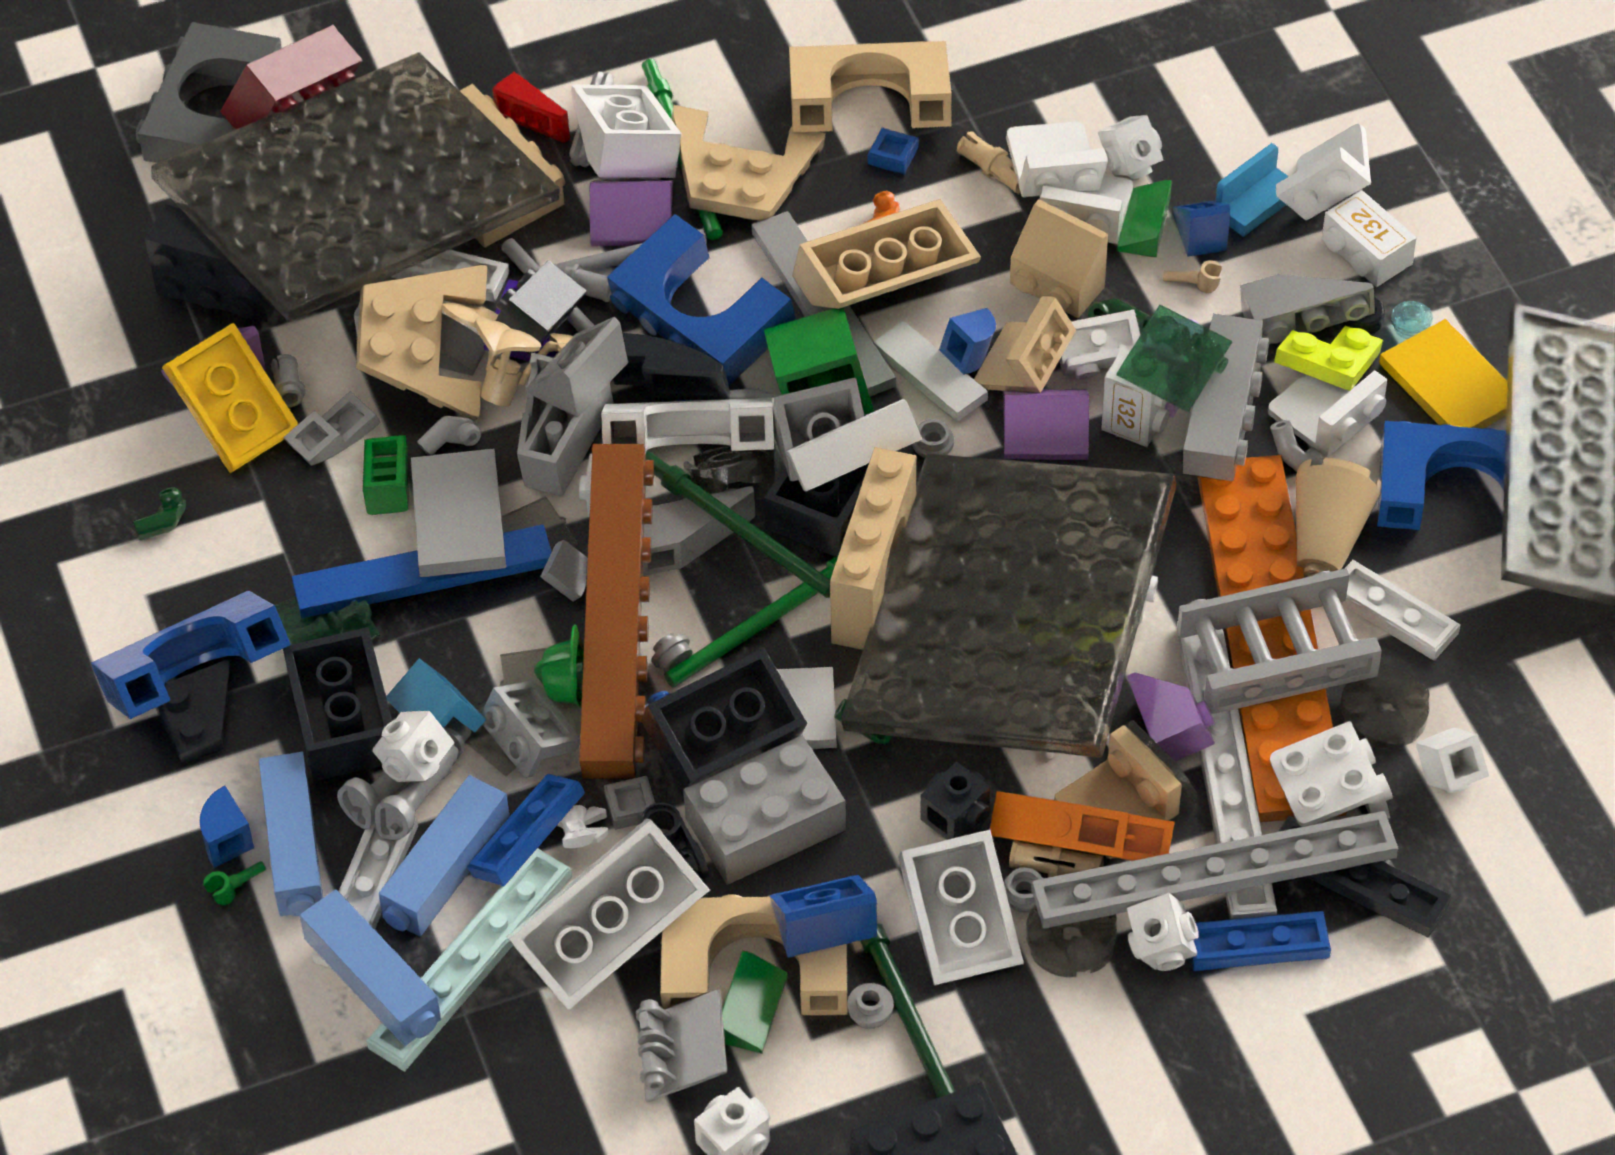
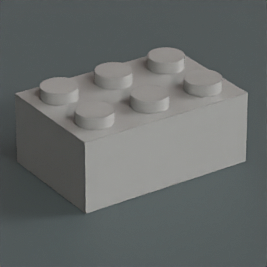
[683,735,846,885]

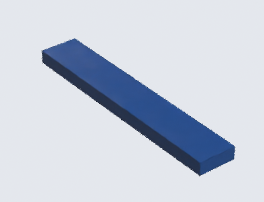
[292,524,552,618]

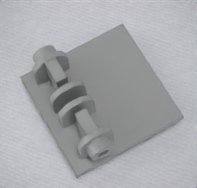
[636,989,727,1102]

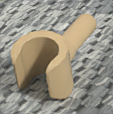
[1163,260,1222,293]

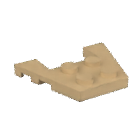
[672,105,825,221]
[355,265,487,422]

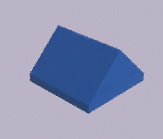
[770,875,877,957]

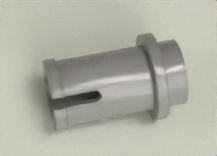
[564,264,611,302]
[271,354,305,407]

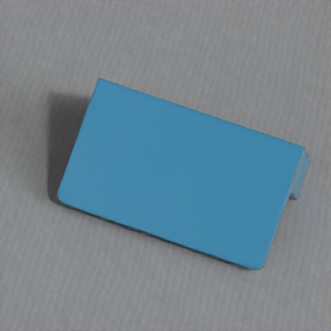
[1216,143,1289,237]
[386,658,486,732]

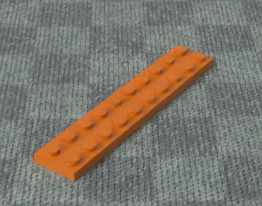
[1197,455,1347,822]

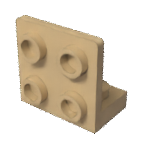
[974,296,1076,393]
[1054,725,1182,859]

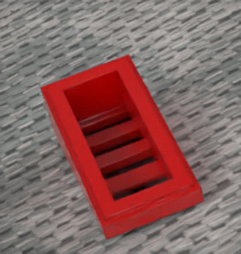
[492,72,570,143]

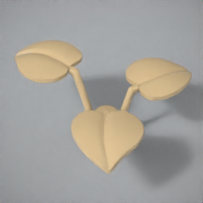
[442,302,573,407]

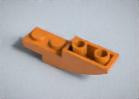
[990,791,1175,861]

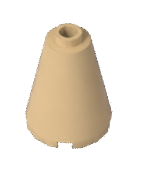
[1296,458,1381,577]

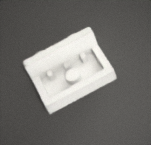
[1059,310,1144,379]

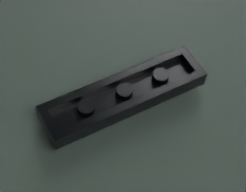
[1278,815,1451,938]

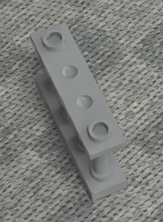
[1177,568,1382,714]

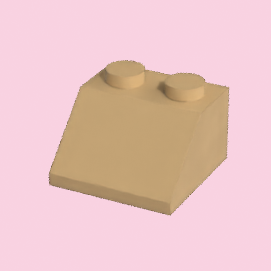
[1010,199,1108,318]

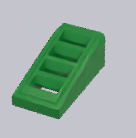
[363,435,409,515]

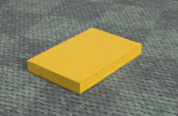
[1379,319,1524,429]
[162,323,299,473]

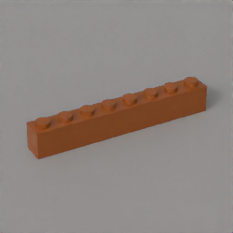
[579,444,654,779]

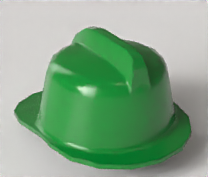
[534,625,584,709]

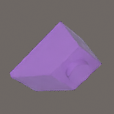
[1127,672,1215,766]

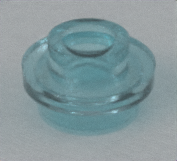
[1391,301,1433,339]

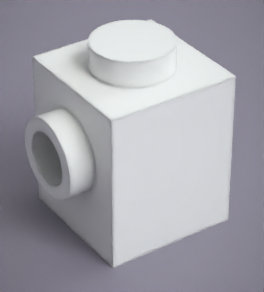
[1415,727,1489,793]

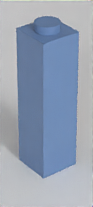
[259,752,323,917]
[378,775,510,937]
[299,889,441,1047]

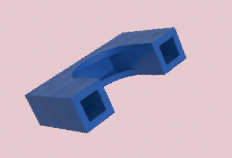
[607,214,796,386]
[1377,421,1555,541]
[91,591,291,719]

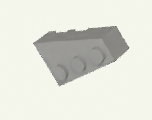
[517,352,614,496]

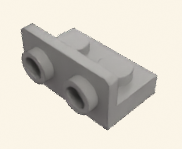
[481,680,580,778]

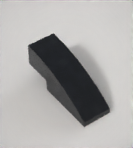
[613,333,731,400]

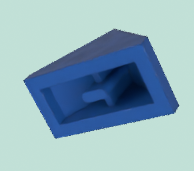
[1172,201,1230,257]

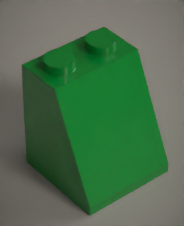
[764,307,874,416]

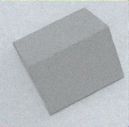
[525,317,628,417]
[772,378,864,481]

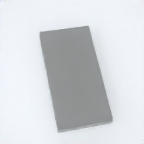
[411,449,506,577]

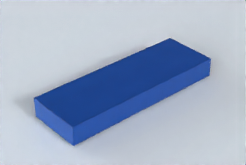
[467,773,585,886]
[1191,911,1331,971]

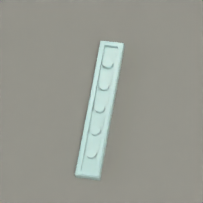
[366,848,572,1072]

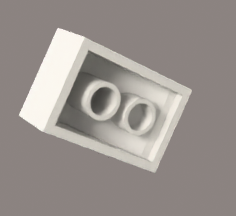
[571,85,681,181]
[898,830,1024,985]

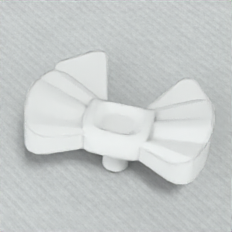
[557,805,609,848]

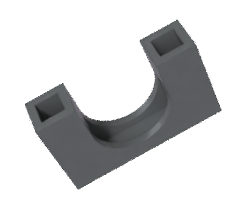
[136,22,282,177]

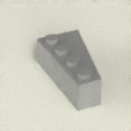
[1183,313,1269,481]

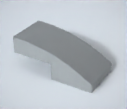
[283,391,381,466]

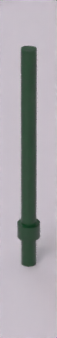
[645,451,830,598]
[860,923,955,1098]

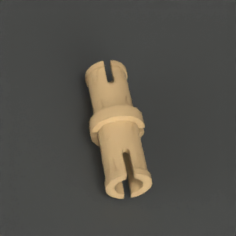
[957,131,1021,194]
[1009,840,1104,878]

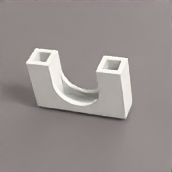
[601,398,774,454]

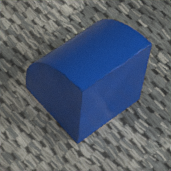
[939,308,996,375]
[200,785,254,868]

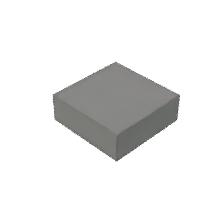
[540,540,588,601]
[604,775,655,830]

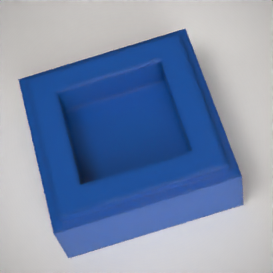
[867,128,919,175]

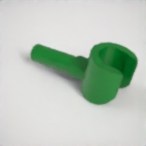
[203,861,266,905]

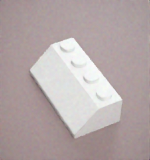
[507,819,710,1010]

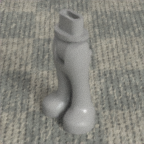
[337,718,471,840]

